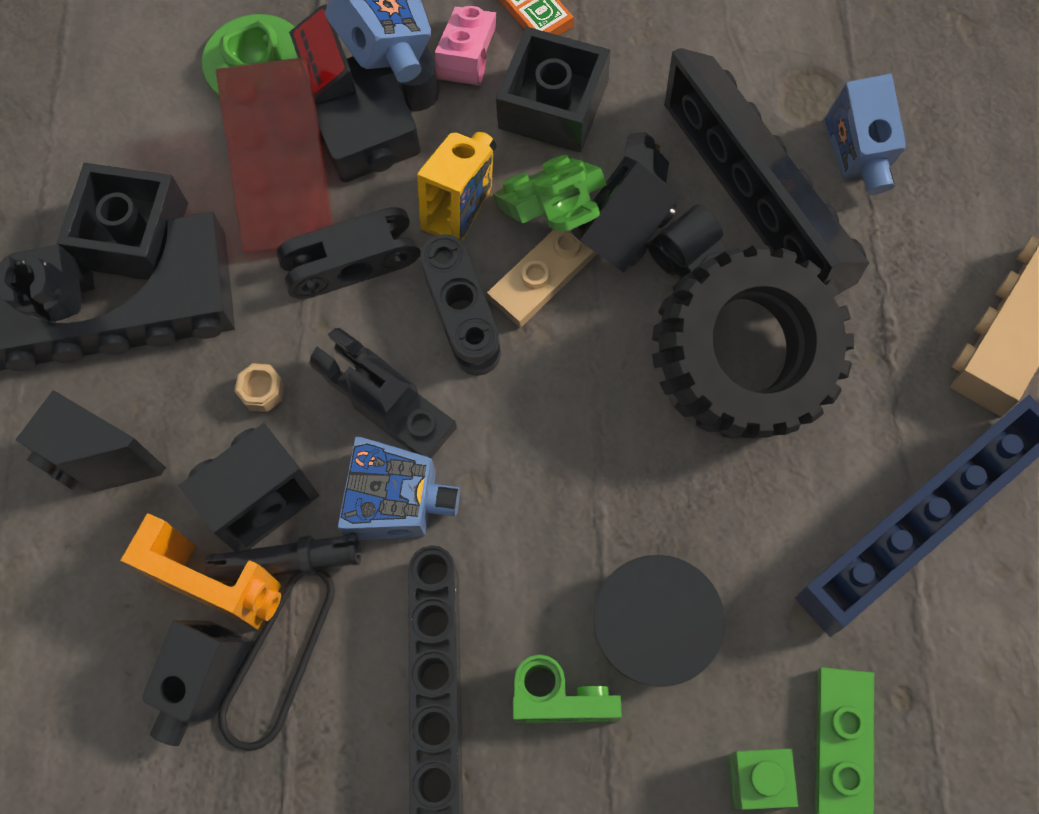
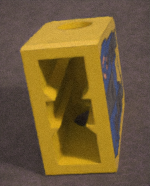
[417,132,497,242]

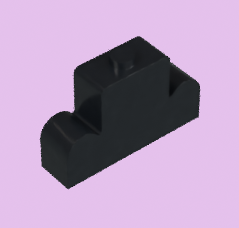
[256,45,439,182]

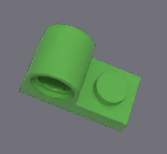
[513,654,622,724]

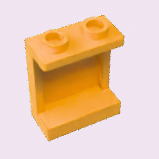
[120,513,281,630]

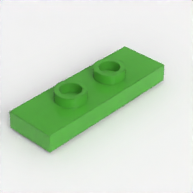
[815,667,874,814]

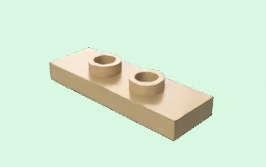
[487,229,597,328]

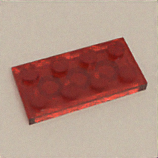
[215,57,333,253]

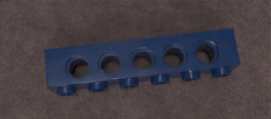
[795,395,1039,637]

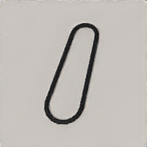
[218,569,335,751]

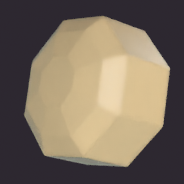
[234,363,285,412]

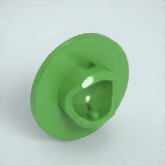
[202,14,303,107]

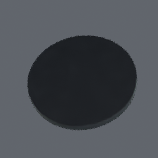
[593,555,725,687]

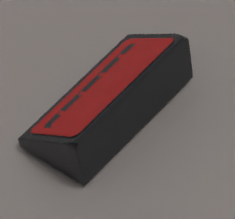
[289,4,356,104]

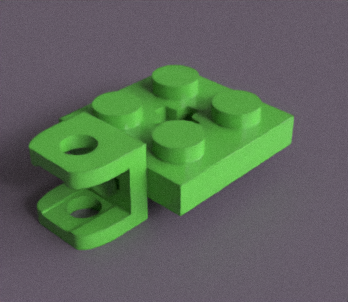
[492,155,607,232]

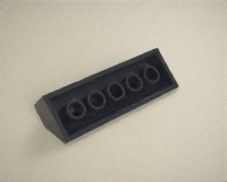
[664,48,869,297]

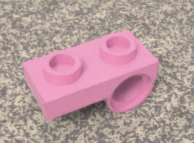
[435,6,496,86]

